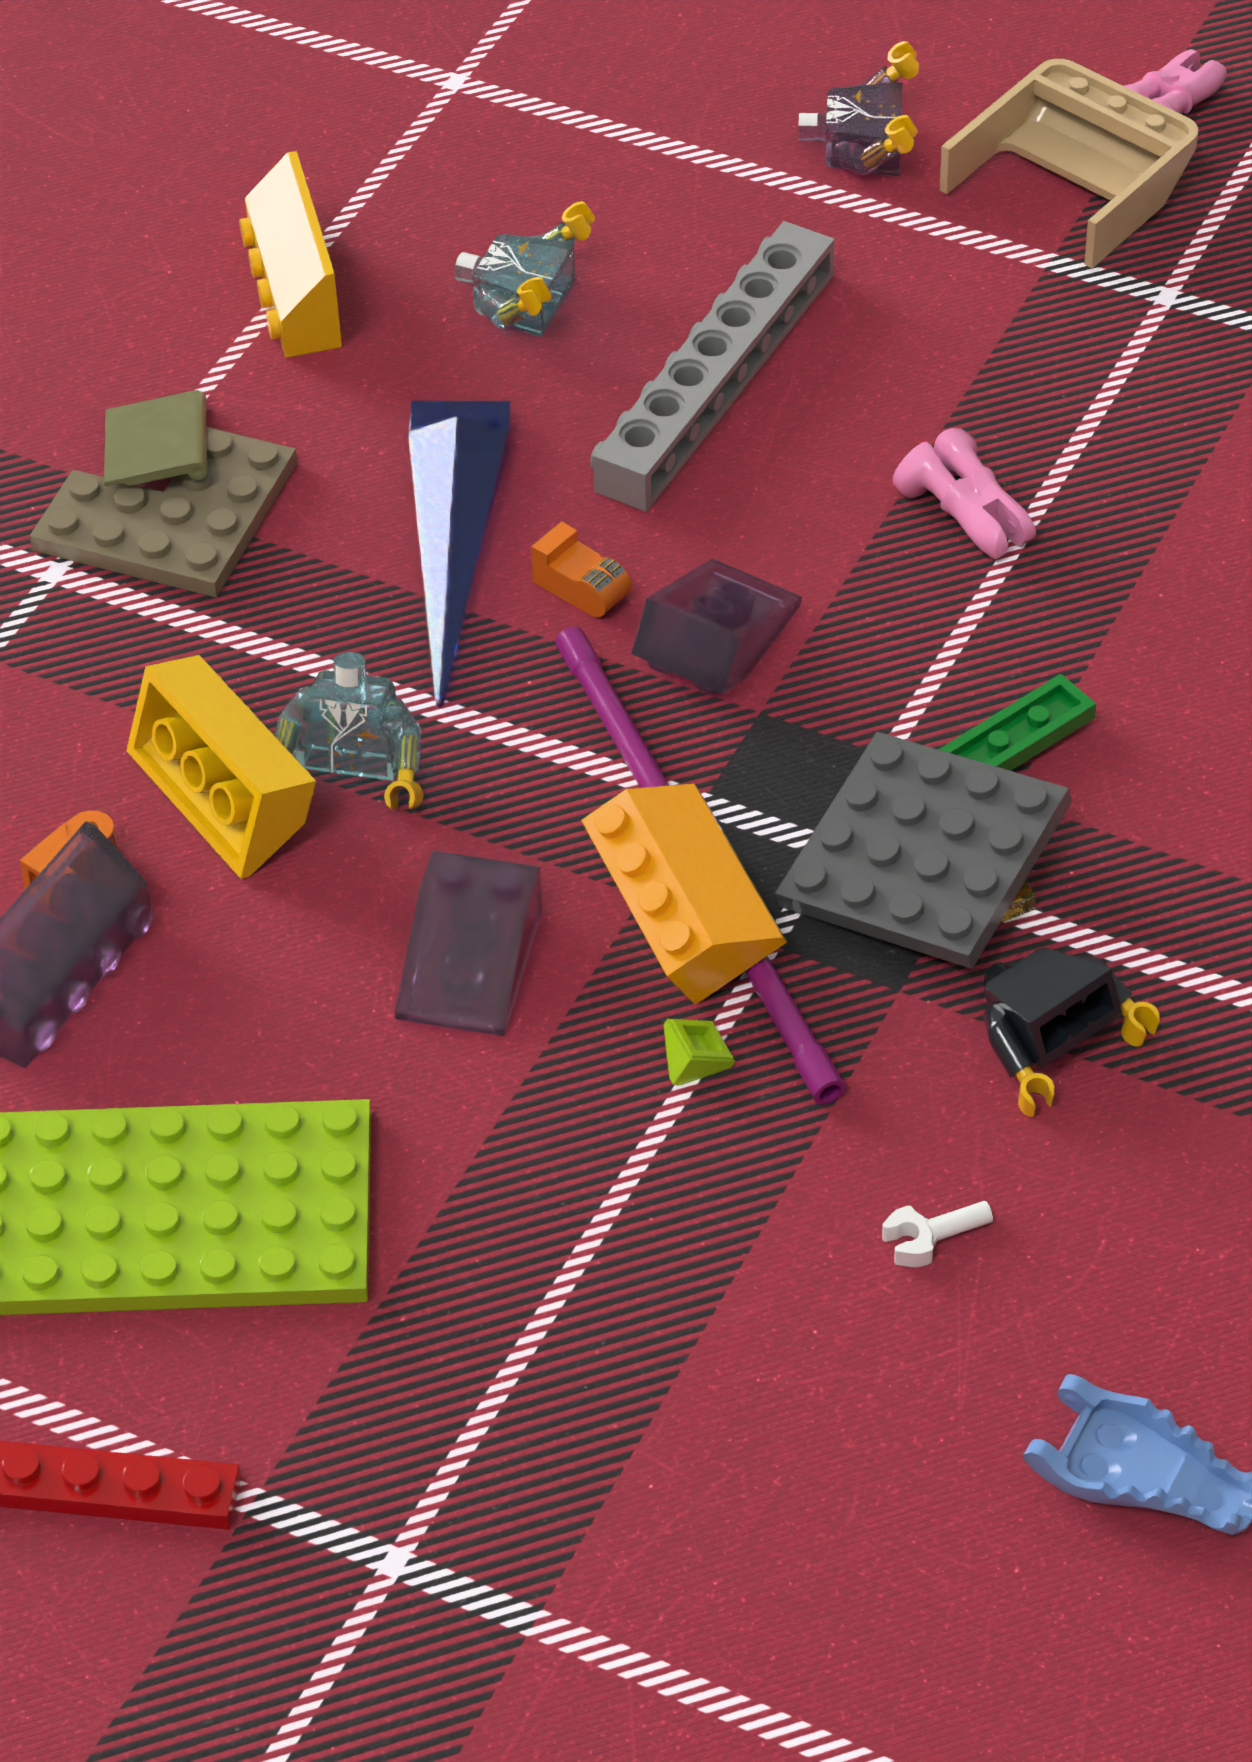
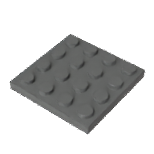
[775,732,1072,969]

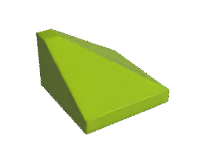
[664,1019,735,1085]

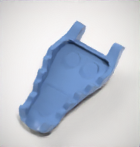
[1023,1374,1252,1535]

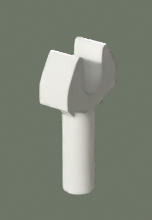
[882,1201,993,1267]

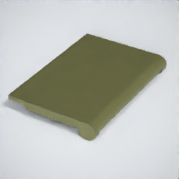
[104,390,208,487]

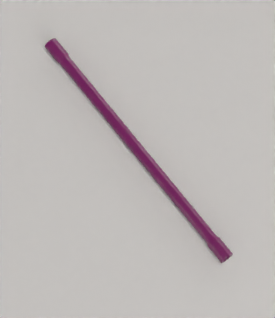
[555,626,846,1105]

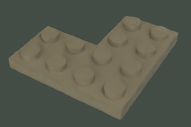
[29,427,298,598]

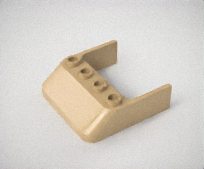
[940,59,1198,268]

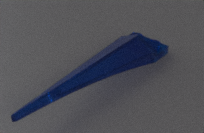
[408,401,511,708]

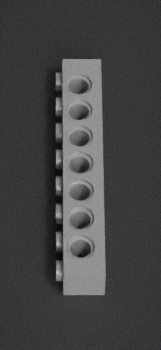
[590,221,835,512]

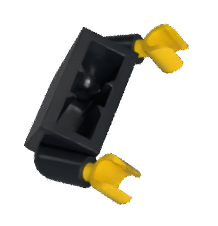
[983,948,1160,1117]

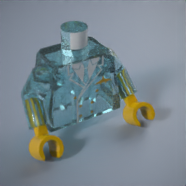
[454,201,595,337]
[274,652,424,809]

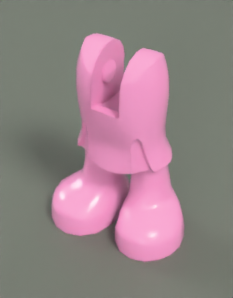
[1124,49,1227,114]
[892,428,1036,559]

